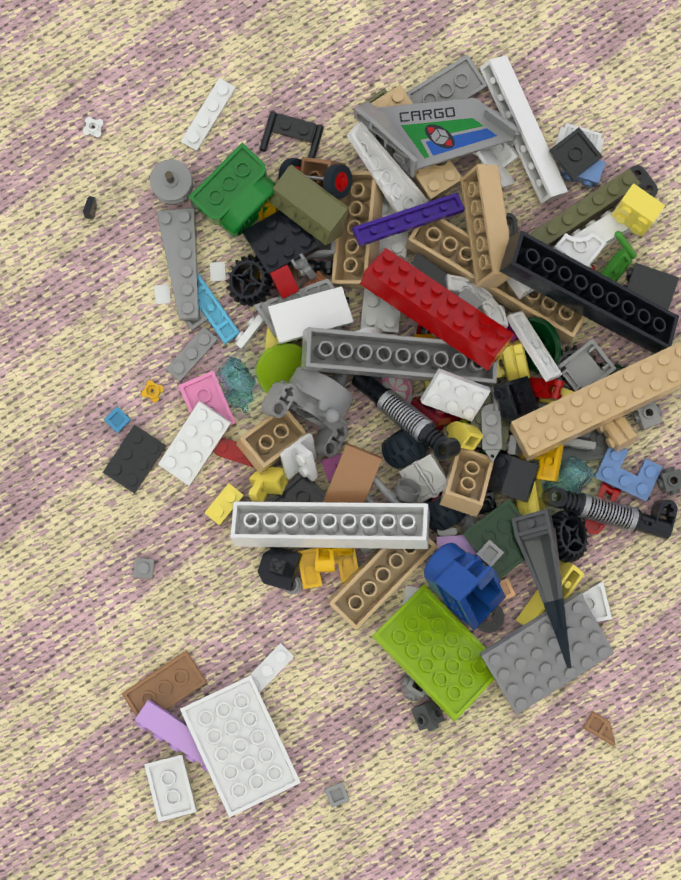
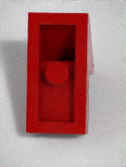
[270,265,299,299]

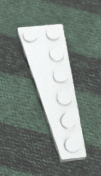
[347,122,430,232]

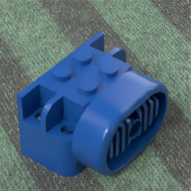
[424,543,506,631]

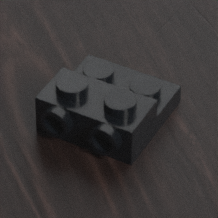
[494,376,539,423]

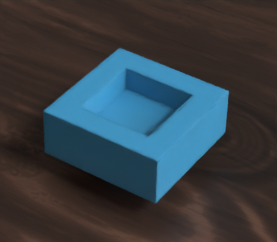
[104,406,131,434]

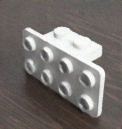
[473,143,519,188]

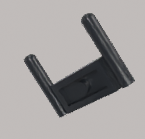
[259,111,324,158]

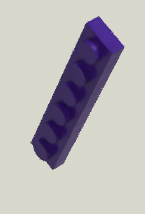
[352,193,465,247]

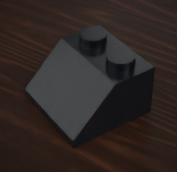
[487,452,540,503]

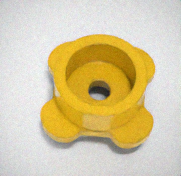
[141,380,164,402]

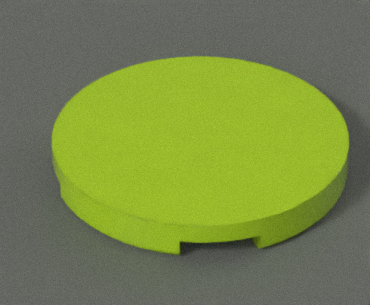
[256,342,302,394]

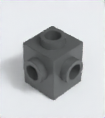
[657,467,681,496]
[411,700,445,731]

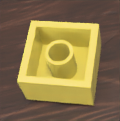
[611,183,665,237]

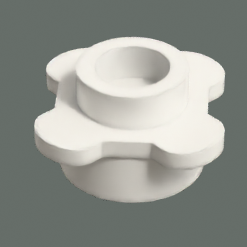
[83,117,104,137]

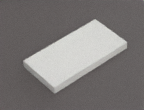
[268,286,353,344]

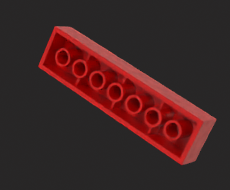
[360,248,514,371]

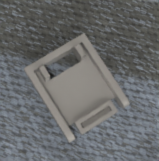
[558,338,617,391]

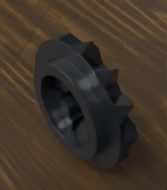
[477,605,504,633]

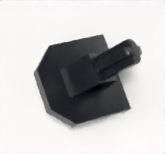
[258,547,302,591]

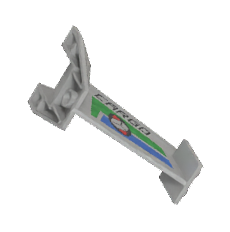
[354,98,518,178]

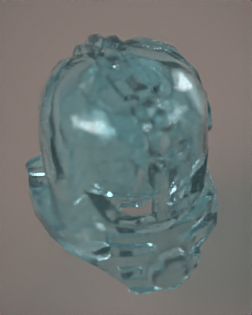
[217,357,256,413]
[542,456,594,494]

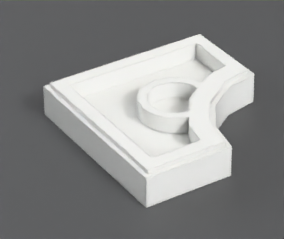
[554,232,607,267]

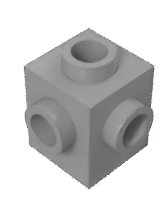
[632,401,662,430]
[400,675,427,701]

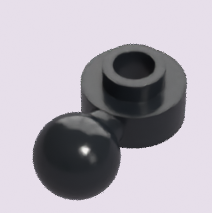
[307,259,333,275]

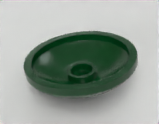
[524,317,561,374]

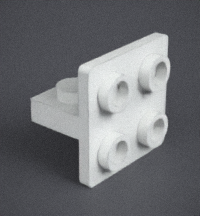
[280,433,318,481]

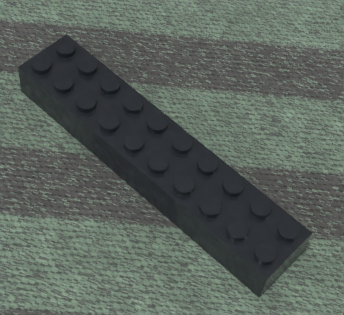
[499,230,679,354]

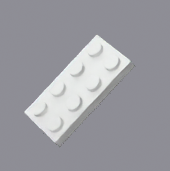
[158,401,232,486]

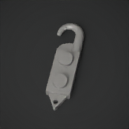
[481,385,502,463]

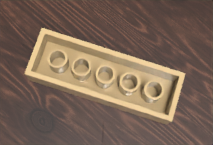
[372,85,462,201]
[460,164,511,288]
[331,171,384,289]
[327,539,438,630]

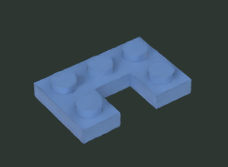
[594,446,663,502]

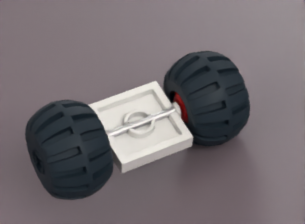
[382,429,467,532]

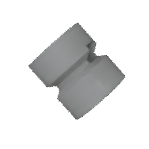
[388,478,421,503]

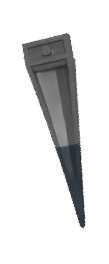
[511,509,571,669]

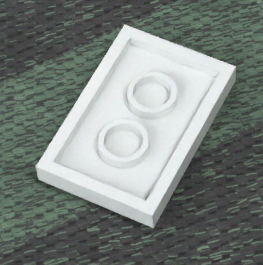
[420,369,491,422]
[144,754,197,822]

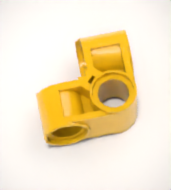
[315,548,354,572]

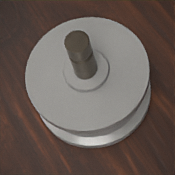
[150,159,193,205]

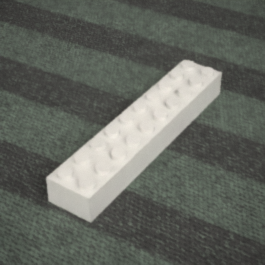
[230,502,430,549]

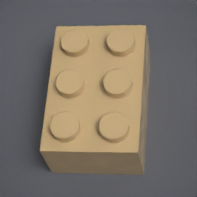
[236,410,307,474]
[439,448,494,517]

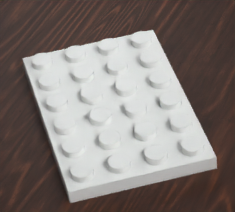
[180,675,301,818]

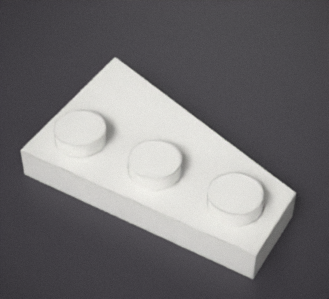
[582,581,612,622]

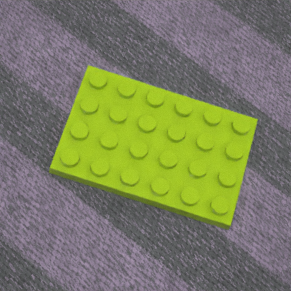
[371,585,495,721]

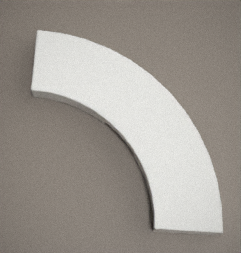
[445,274,508,329]

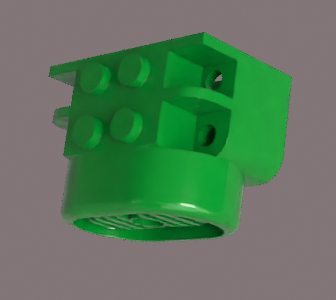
[188,142,276,238]

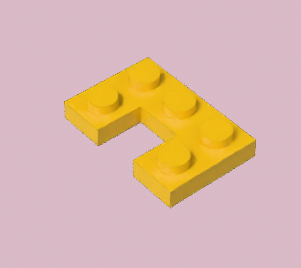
[505,437,564,482]
[297,548,358,589]

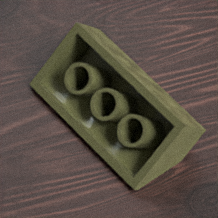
[269,165,349,246]

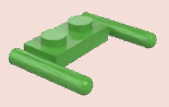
[600,231,637,282]

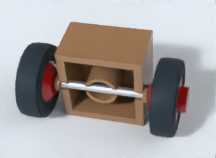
[278,157,352,201]

